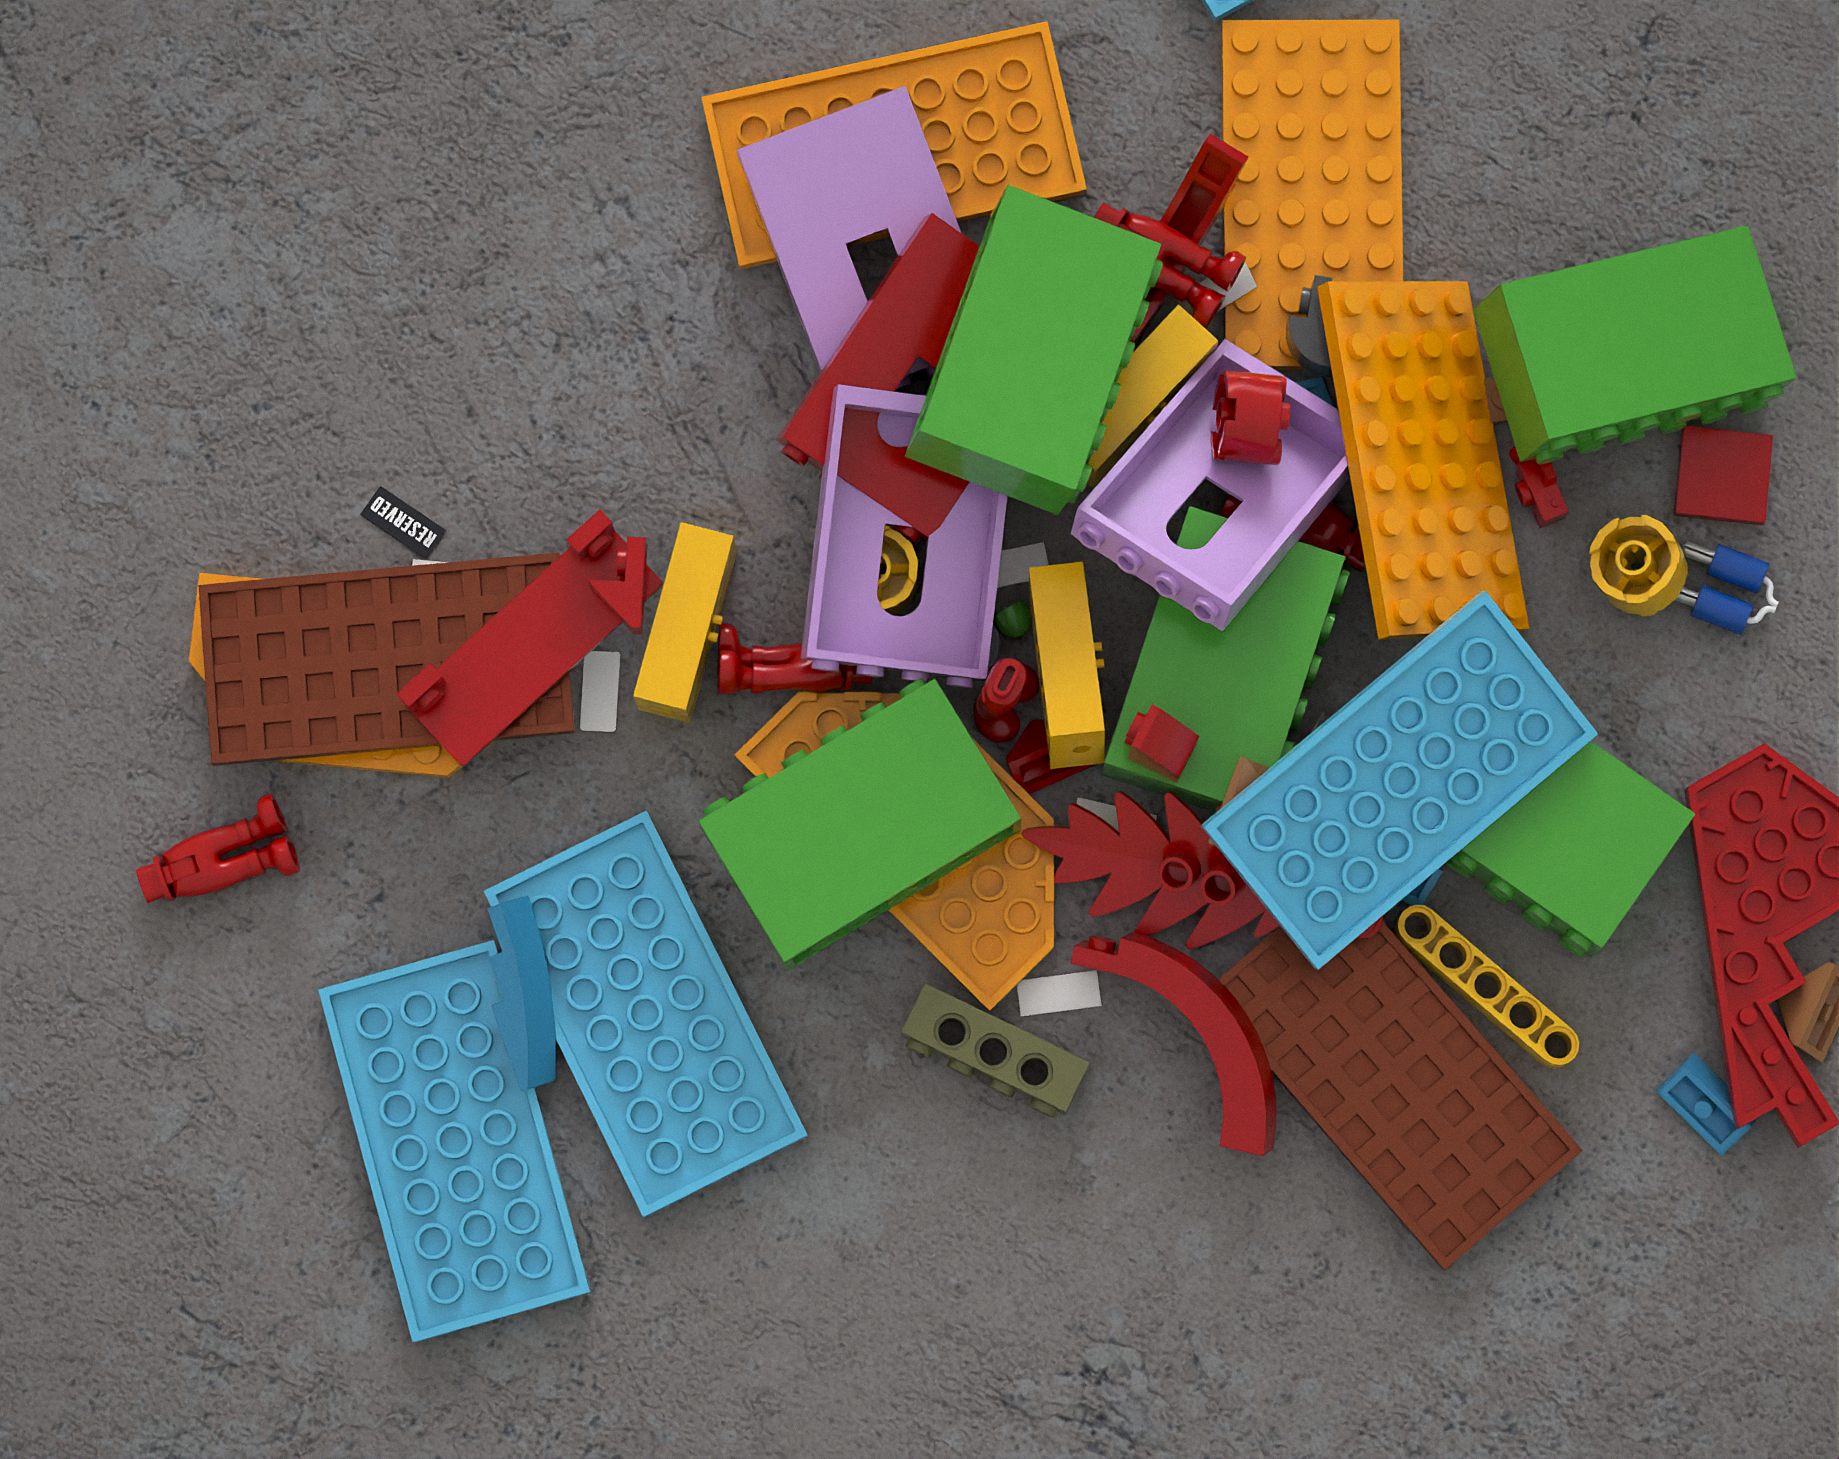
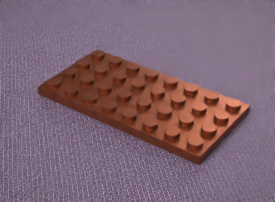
[198,552,575,766]
[1218,922,1583,1271]

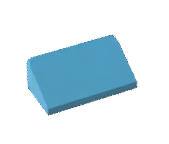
[1655,1054,1758,1156]

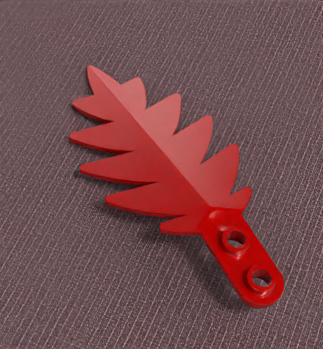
[1022,791,1384,949]

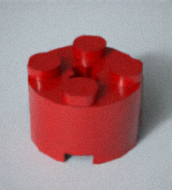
[1210,370,1290,465]

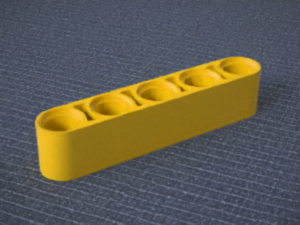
[1394,905,1579,1069]

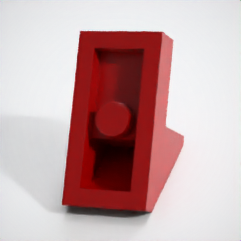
[588,536,648,635]

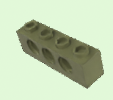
[901,983,1090,1118]

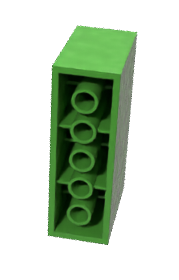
[904,185,1163,515]
[1473,225,1797,465]
[1102,506,1350,813]
[699,678,1021,971]
[1446,741,1695,957]

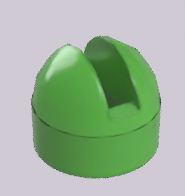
[993,599,1032,637]

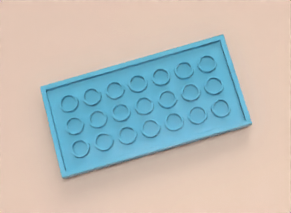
[1200,591,1598,970]
[484,810,808,1218]
[318,940,591,1343]

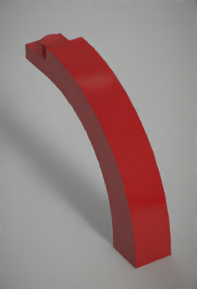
[1131,134,1249,348]
[1071,932,1276,1156]

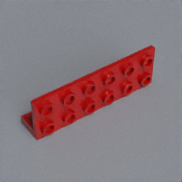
[396,509,663,766]

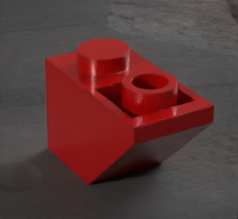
[1124,704,1199,783]

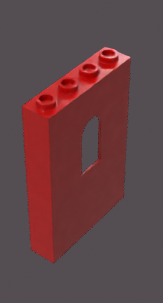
[776,213,980,543]

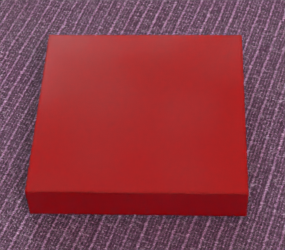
[1674,426,1773,525]

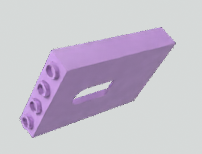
[736,86,961,389]
[1070,339,1350,632]
[801,384,1008,689]

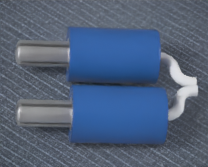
[1675,541,1779,635]

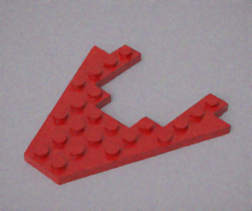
[1684,743,1839,1148]

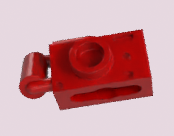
[1509,446,1569,528]

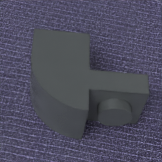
[1286,275,1333,378]

